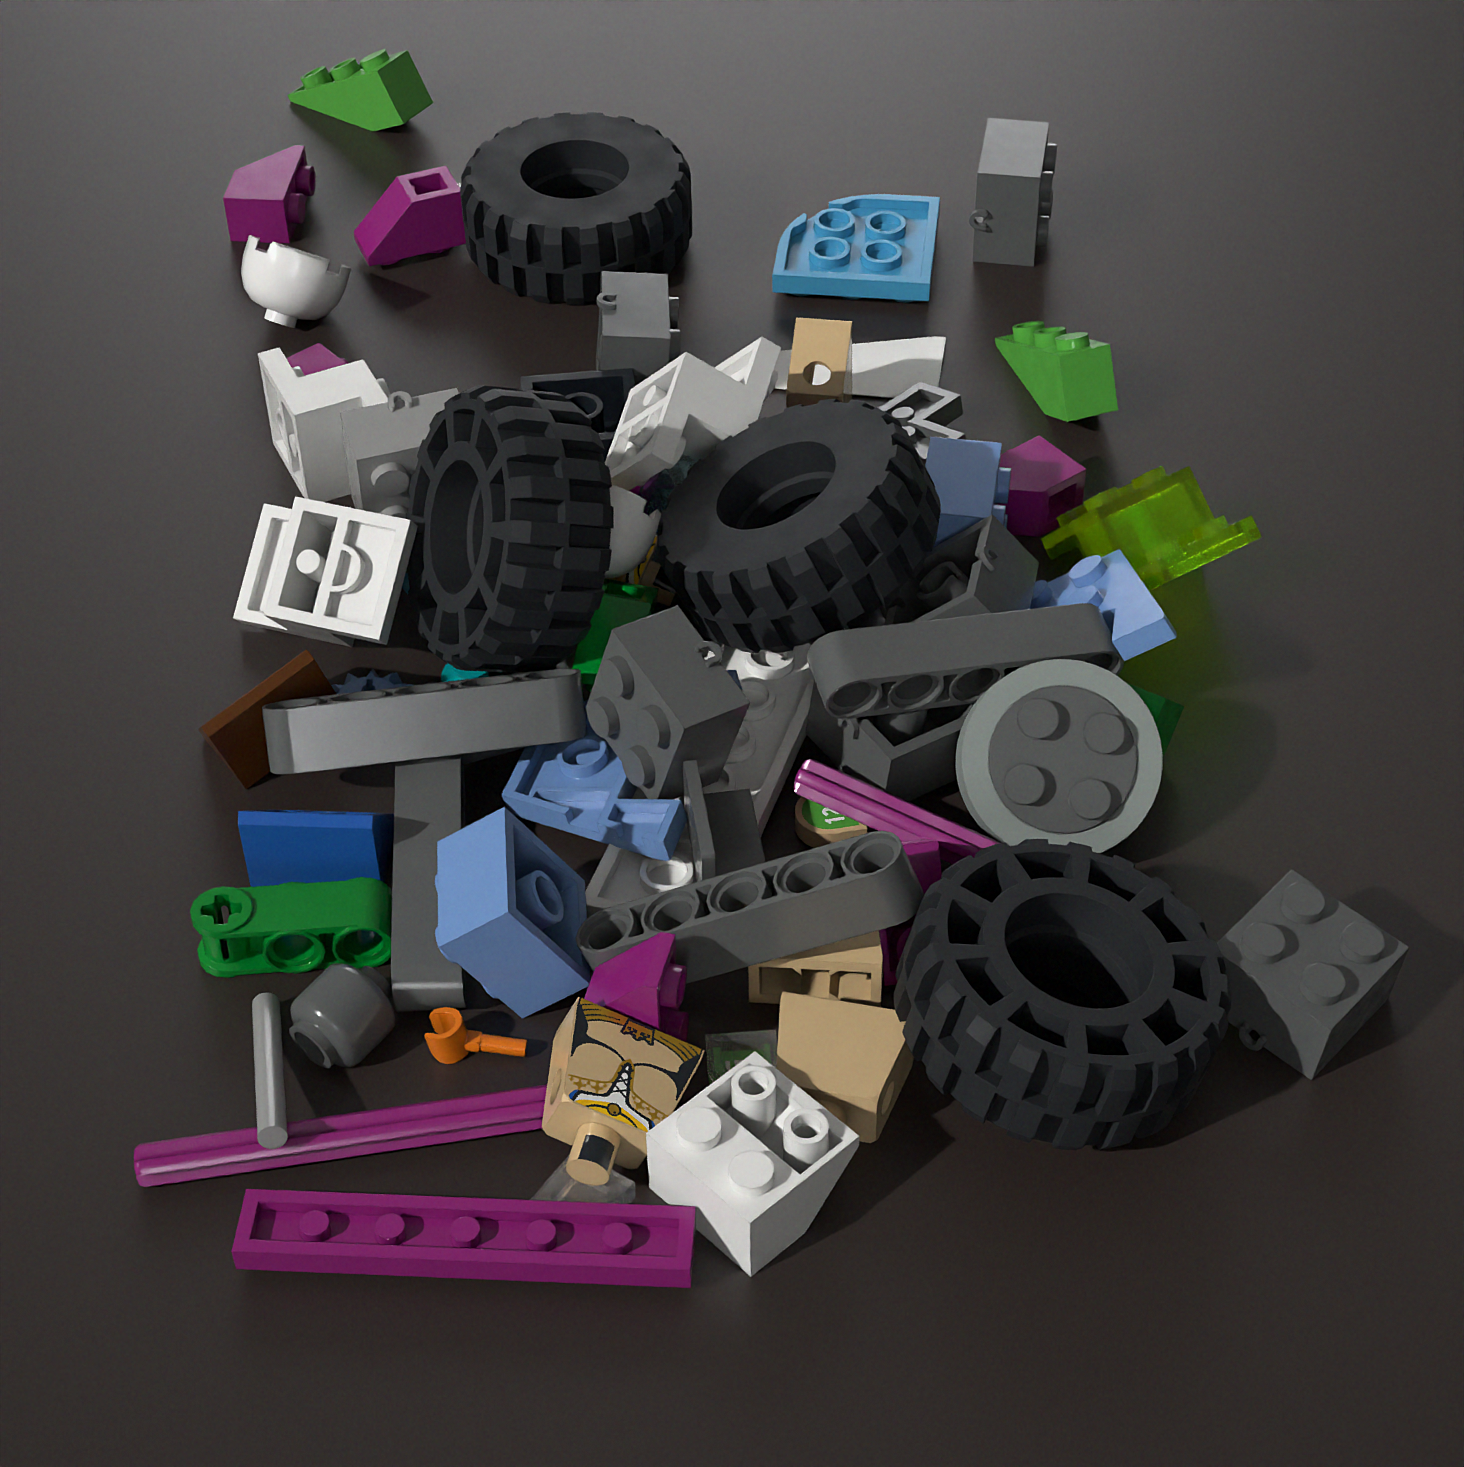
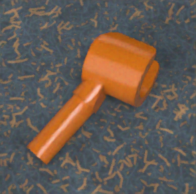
[424,1007,528,1064]

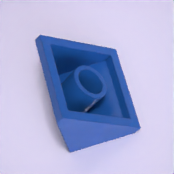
[238,809,394,887]

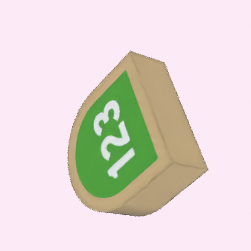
[795,797,867,848]

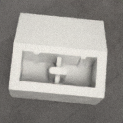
[646,1051,860,1277]

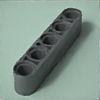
[807,603,1124,719]
[262,669,588,774]
[391,754,467,1013]
[576,831,925,984]

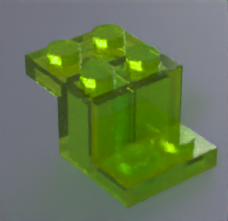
[1041,466,1262,591]

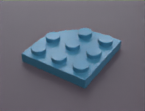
[772,194,940,303]

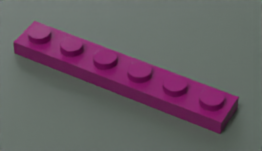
[232,1189,696,1288]

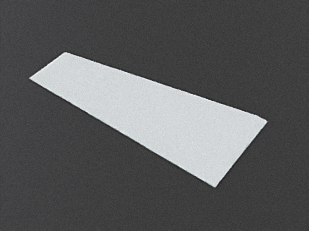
[774,336,946,398]

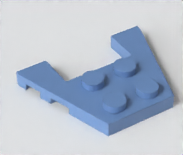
[1030,549,1177,661]
[502,670,742,861]

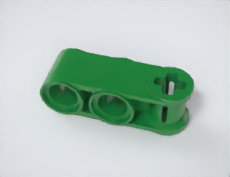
[190,877,392,978]

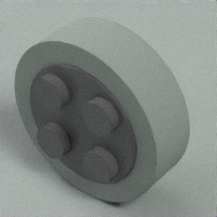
[956,659,1163,853]

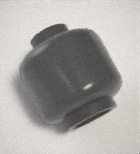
[289,963,395,1069]

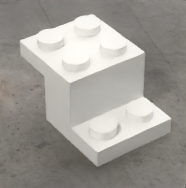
[605,337,781,491]
[258,347,390,502]
[233,496,418,647]

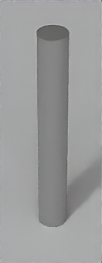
[252,992,288,1149]

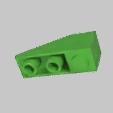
[287,49,433,132]
[995,321,1118,422]

